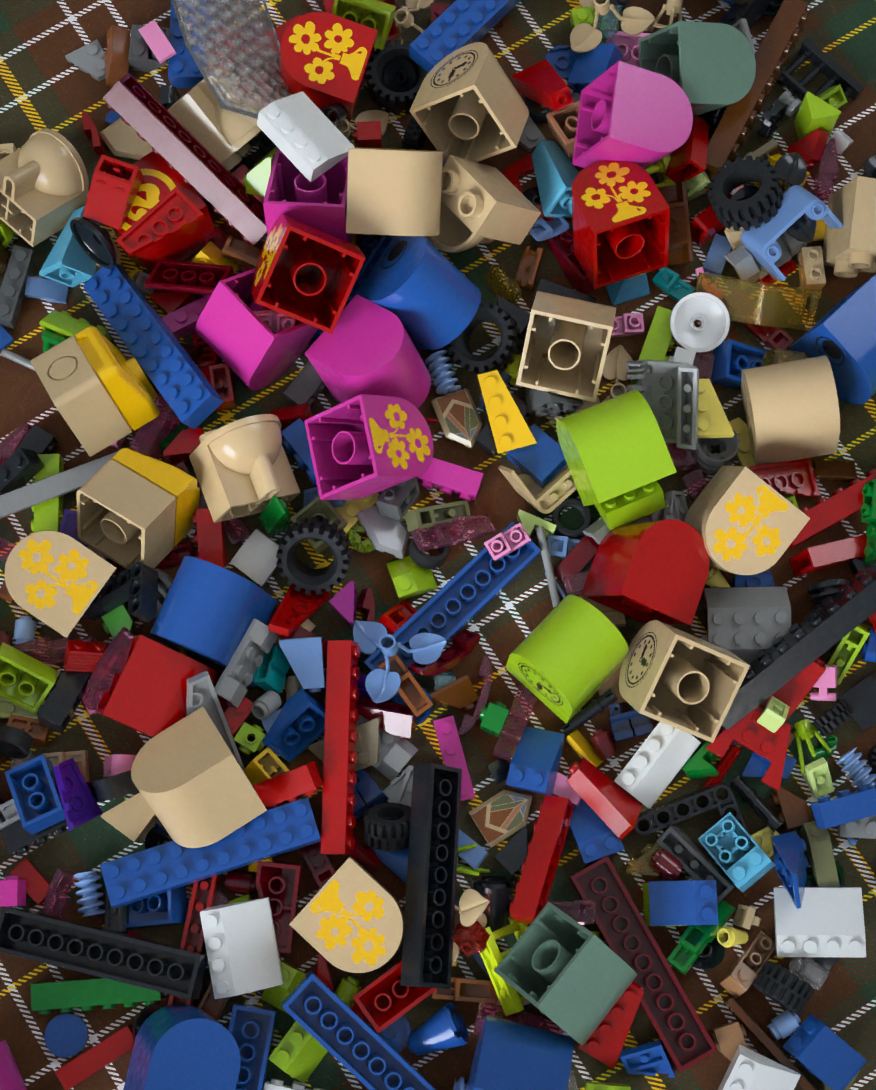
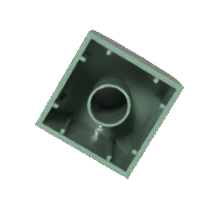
[638,21,756,116]
[494,902,638,1046]

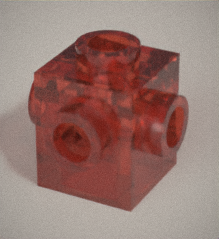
[451,921,490,957]

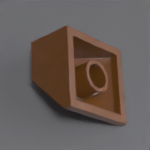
[430,675,479,711]

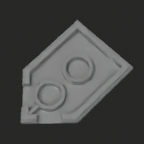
[356,505,409,559]

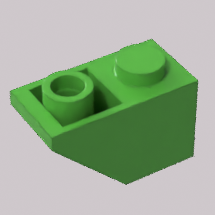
[102,605,137,653]

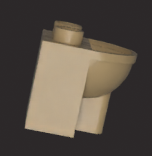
[168,68,265,171]
[0,128,89,247]
[426,155,541,253]
[822,176,876,278]
[189,414,301,523]

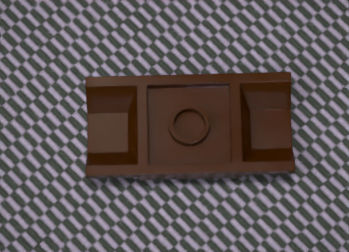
[657,182,694,266]

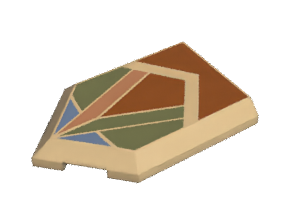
[431,389,483,449]
[468,790,532,848]

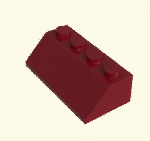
[144,259,235,296]

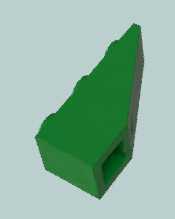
[259,495,291,538]

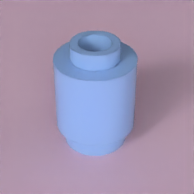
[14,616,36,646]
[767,1009,801,1041]

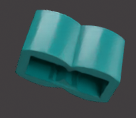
[253,645,291,693]

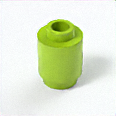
[335,976,361,1007]

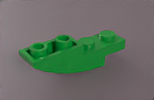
[860,479,876,565]
[667,899,736,975]

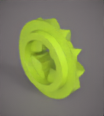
[349,522,375,553]

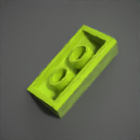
[794,91,841,141]

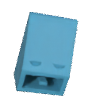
[698,812,775,892]

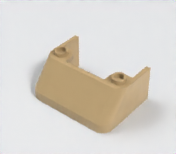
[498,415,577,514]

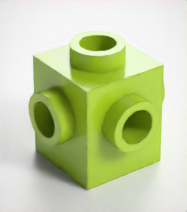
[234,722,266,755]

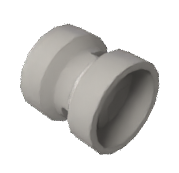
[779,90,802,117]

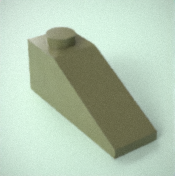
[405,500,471,532]
[800,821,840,887]

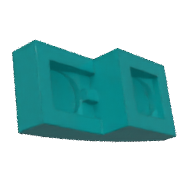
[652,266,696,302]

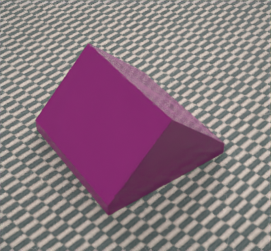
[329,581,357,629]

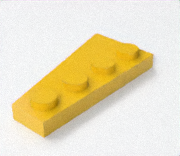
[477,369,537,454]

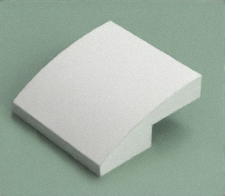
[230,529,279,587]

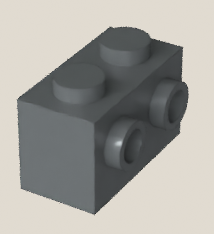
[376,478,420,521]

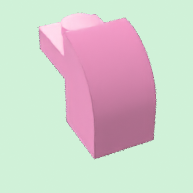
[103,754,136,777]

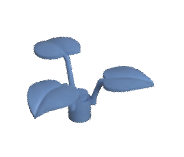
[353,620,447,703]

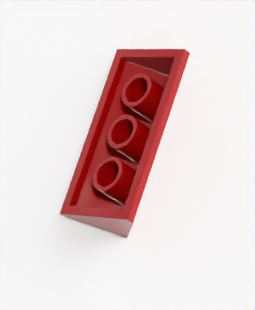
[352,961,438,1034]

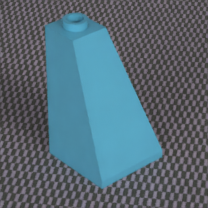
[532,140,579,218]
[39,206,100,288]

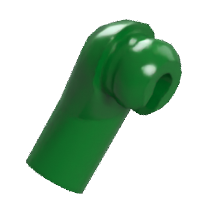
[811,734,838,760]

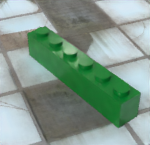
[31,978,164,1014]

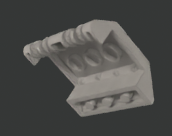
[627,359,699,450]
[703,587,791,663]

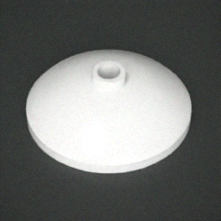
[670,292,730,353]

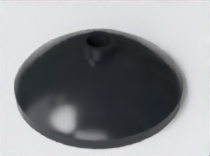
[70,217,116,269]

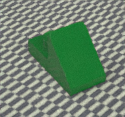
[682,741,719,780]

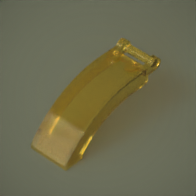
[695,272,823,330]

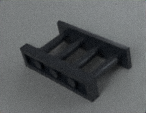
[776,38,864,101]

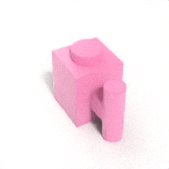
[810,665,837,701]

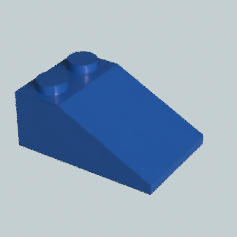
[711,339,776,389]
[263,687,325,762]
[506,726,565,796]
[569,798,625,864]
[771,831,809,909]
[648,880,719,926]
[126,885,187,928]
[783,1014,867,1090]

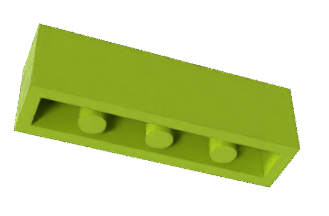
[630,306,675,384]
[31,454,64,533]

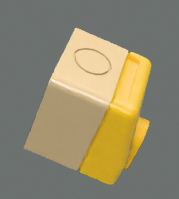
[30,326,160,457]
[76,448,200,569]

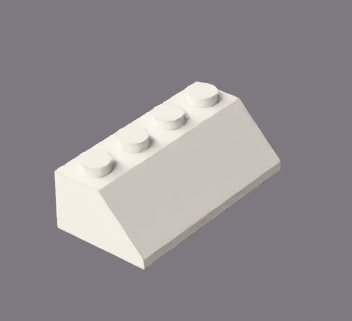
[614,722,701,809]

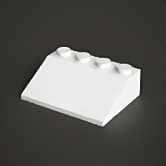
[257,91,355,182]
[774,887,866,957]
[200,897,284,999]
[718,1044,801,1090]

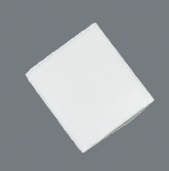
[827,129,854,155]

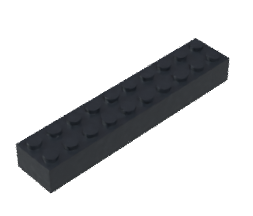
[722,568,876,730]
[400,763,462,989]
[0,907,208,1000]

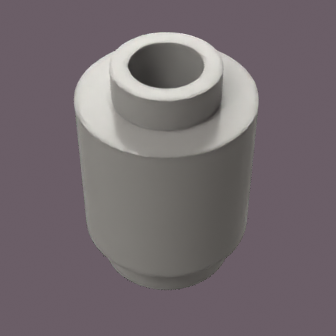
[251,690,282,719]

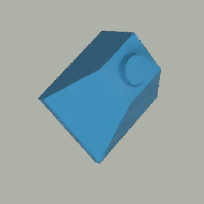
[605,273,650,306]

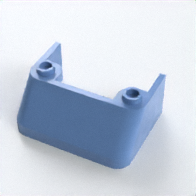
[740,185,844,281]

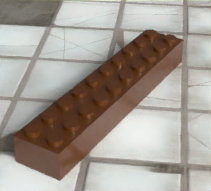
[705,0,809,181]

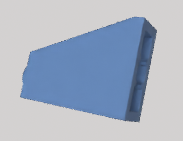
[279,636,326,692]

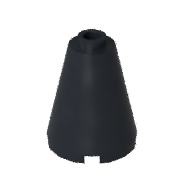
[472,876,515,932]

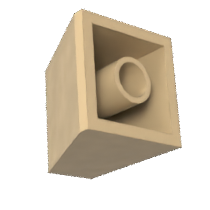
[101,792,158,844]

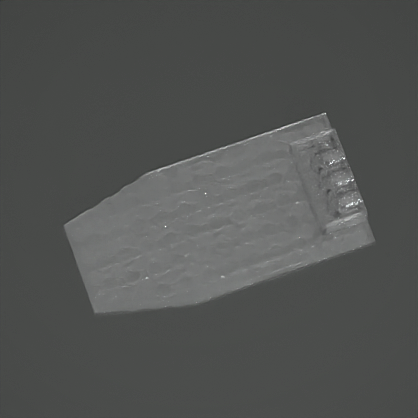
[172,0,291,119]

